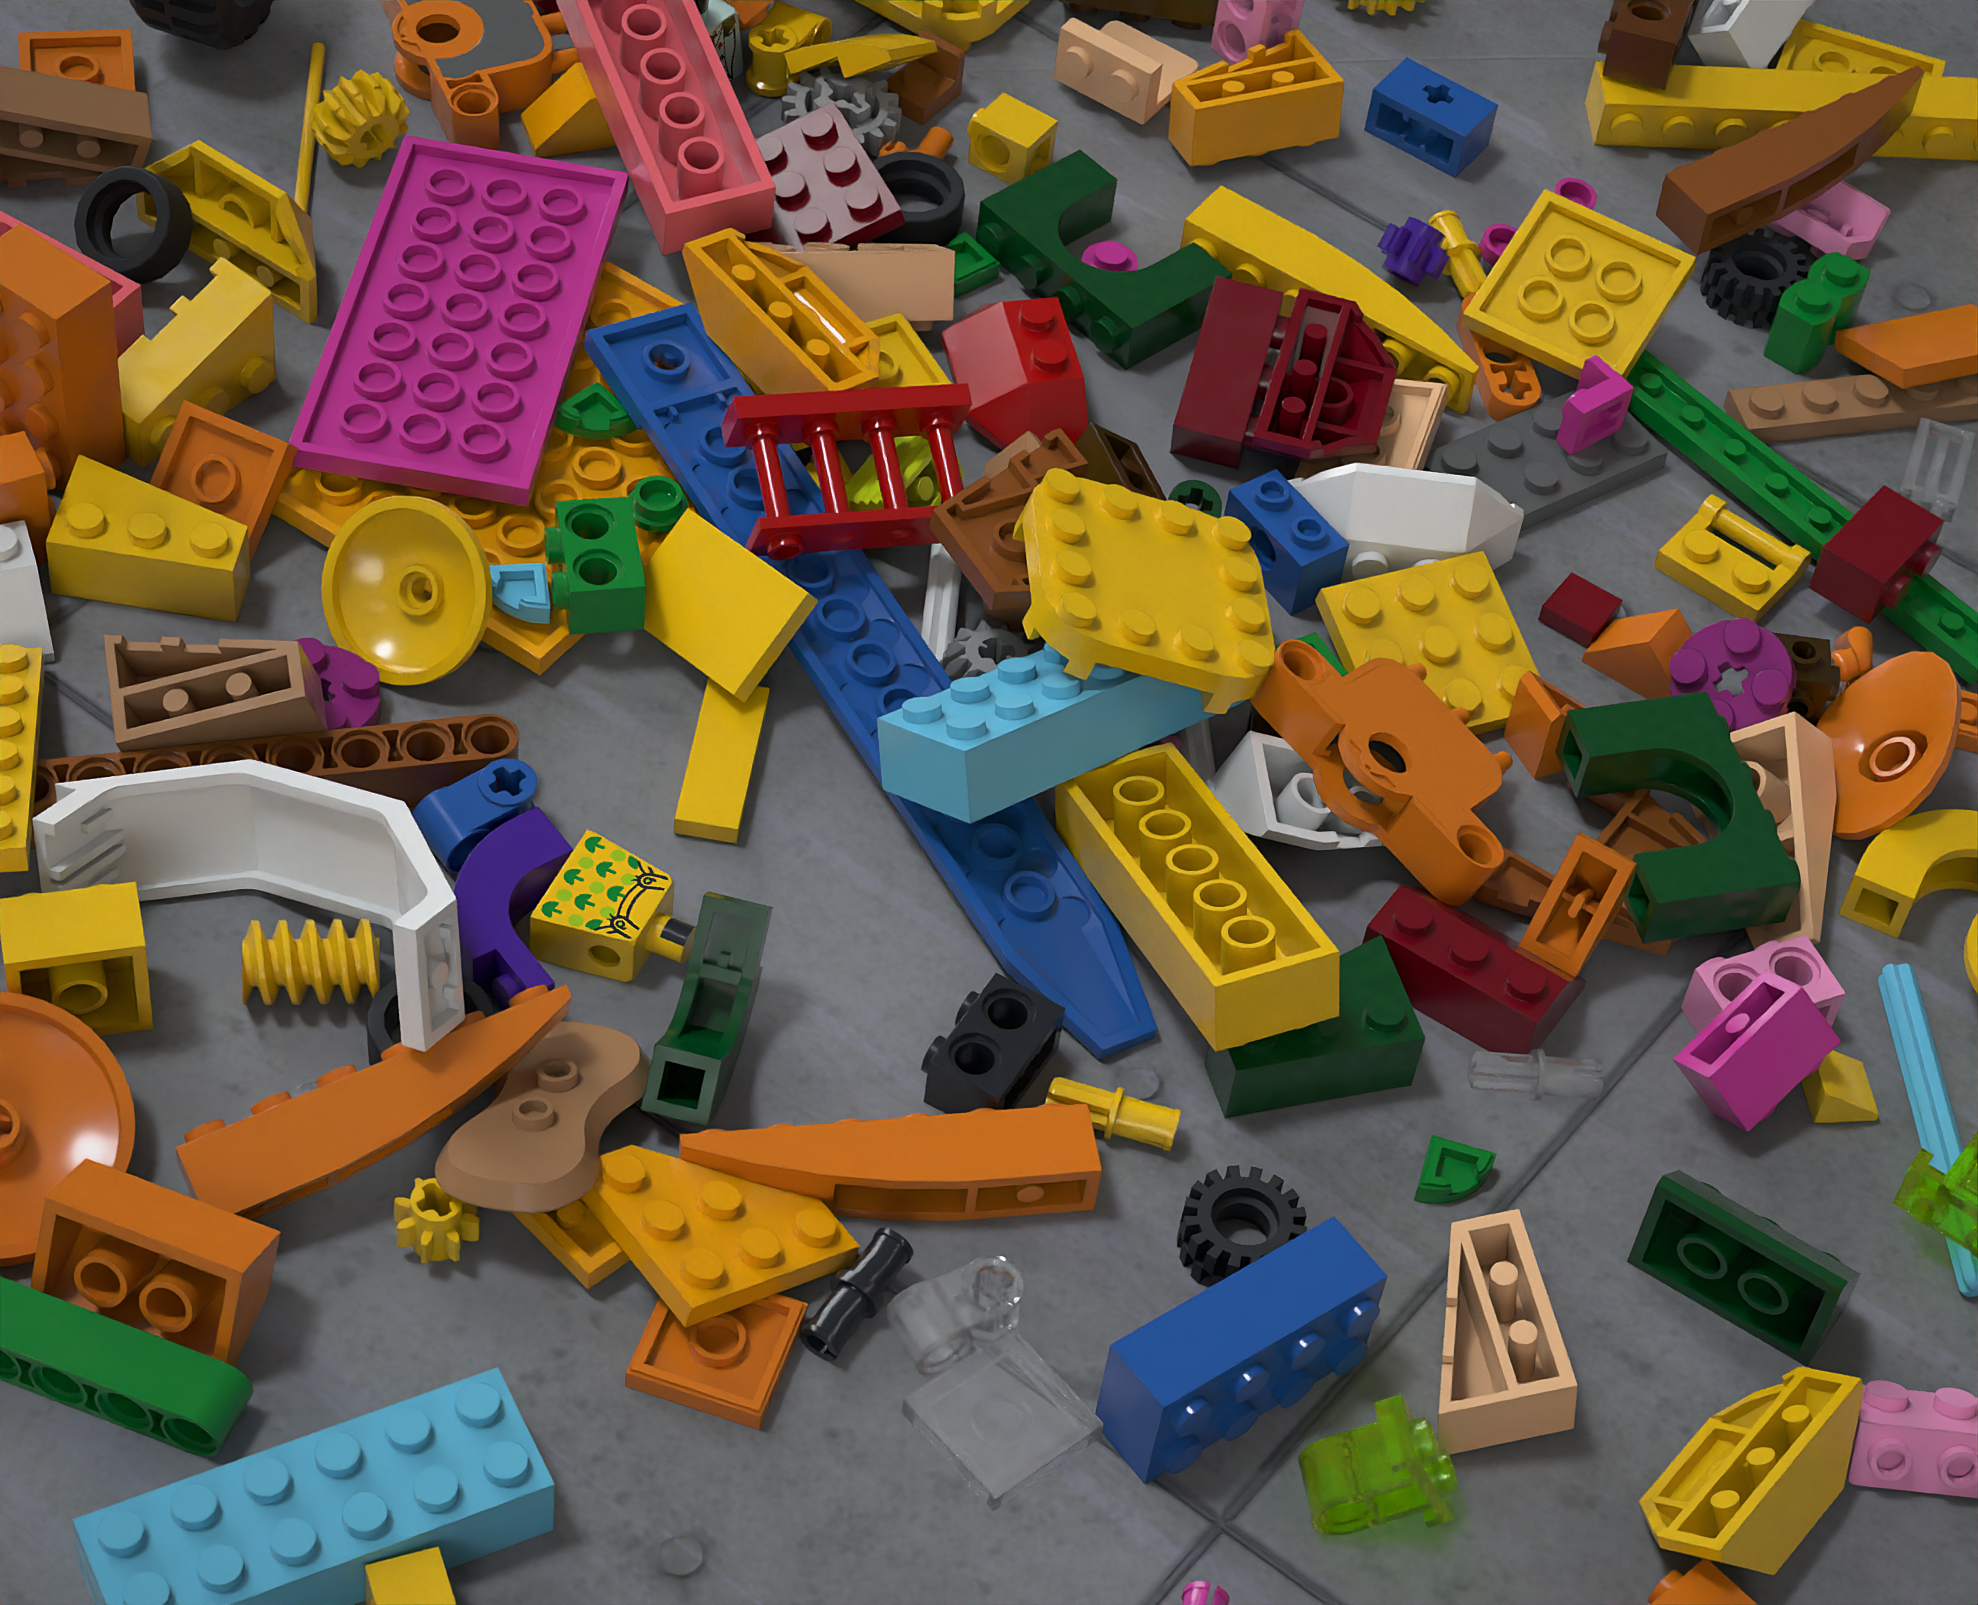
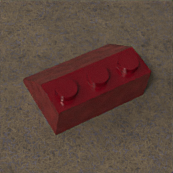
[1362,886,1586,1071]

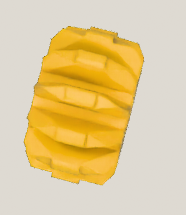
[310,69,410,169]

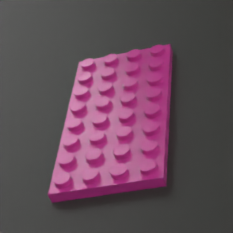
[289,135,629,507]

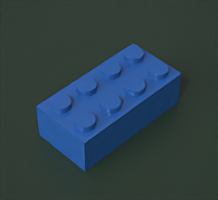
[1093,1216,1388,1484]

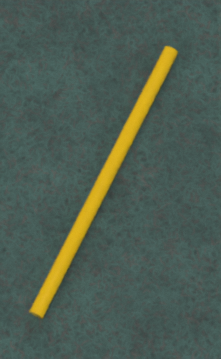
[294,42,326,214]

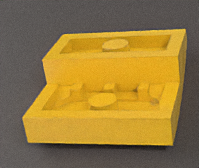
[784,34,938,78]

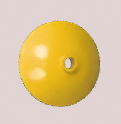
[321,496,492,686]

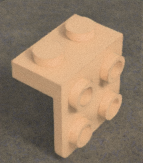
[1053,17,1199,125]

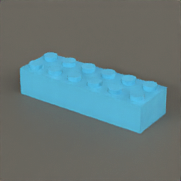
[877,643,1245,824]
[72,1367,555,1605]

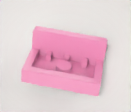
[1767,180,1890,260]
[1847,1380,1978,1498]

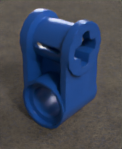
[412,759,537,873]

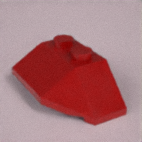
[941,297,1088,450]

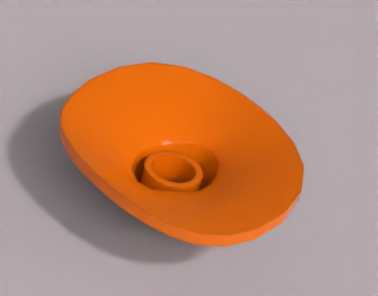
[1816,651,1962,840]

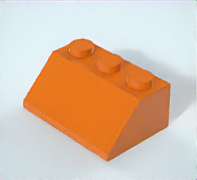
[30,1158,281,1367]

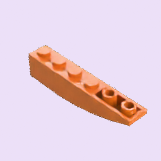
[176,984,572,1221]
[678,1103,1102,1221]

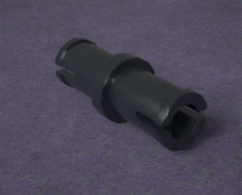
[799,1228,914,1361]

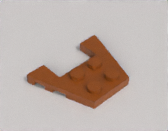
[929,428,1089,610]
[1472,780,1707,957]

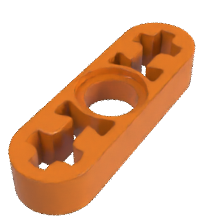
[1456,292,1541,422]

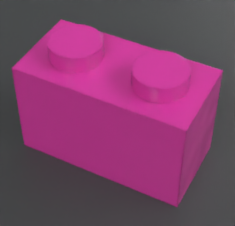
[1673,970,1841,1132]

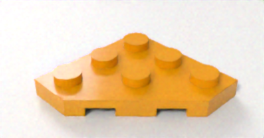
[581,1145,860,1328]

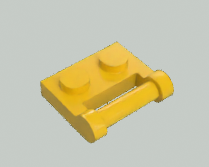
[1654,494,1812,623]

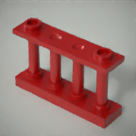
[721,383,973,561]

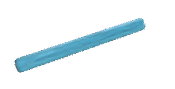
[1878,963,1978,1297]

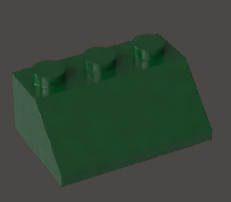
[1627,1170,1860,1367]

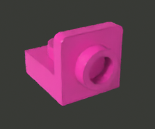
[1556,355,1634,455]

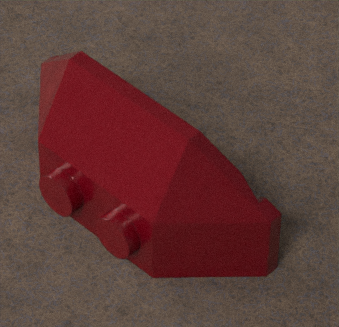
[1251,288,1398,464]

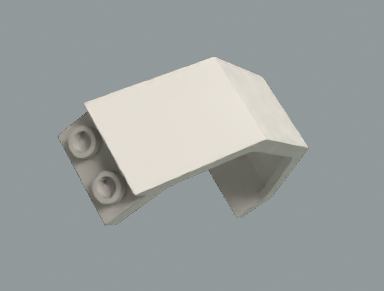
[32,759,465,1052]

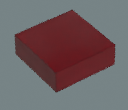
[1538,572,1623,648]

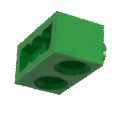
[544,496,646,635]

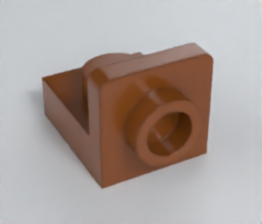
[886,30,965,126]

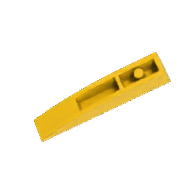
[1179,185,1479,415]

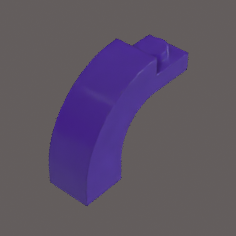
[454,807,573,1011]

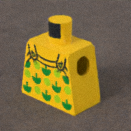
[529,829,696,982]

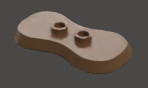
[434,1021,651,1213]

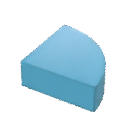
[489,563,550,623]

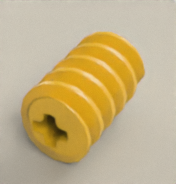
[242,918,380,1006]

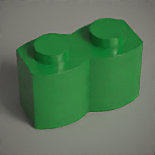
[1763,252,1870,375]

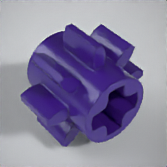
[1377,217,1450,287]

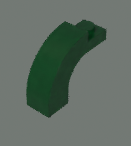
[641,891,773,1126]

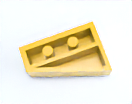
[118,257,276,467]

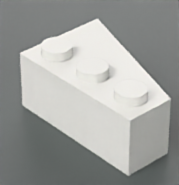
[1687,0,1816,69]

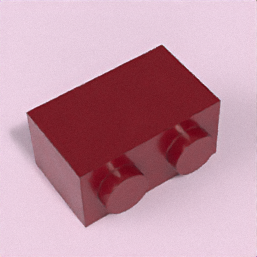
[1808,485,1944,624]

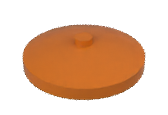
[0,991,135,1267]

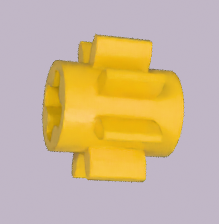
[394,1177,480,1264]

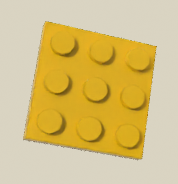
[1462,189,1696,380]
[1315,550,1540,735]

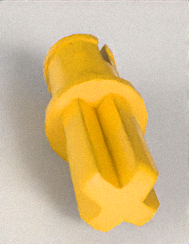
[1428,210,1487,298]
[1045,1077,1182,1152]

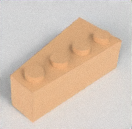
[698,242,955,331]

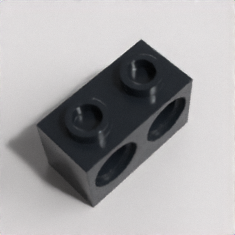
[921,973,1066,1114]

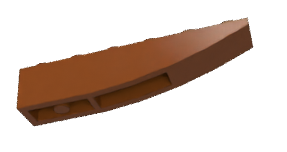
[1655,65,1924,255]

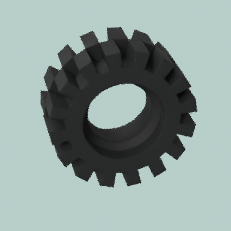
[1700,228,1809,328]
[1177,1165,1307,1288]

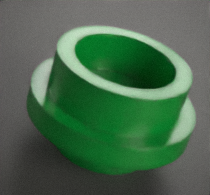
[628,476,688,532]

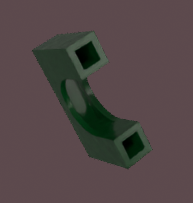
[975,149,1233,370]
[1555,691,1801,944]

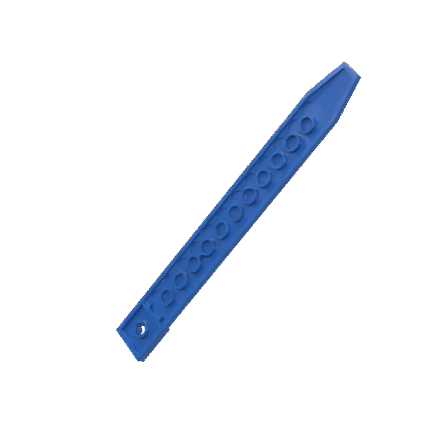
[584,302,1158,1059]

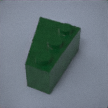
[1204,935,1425,1118]

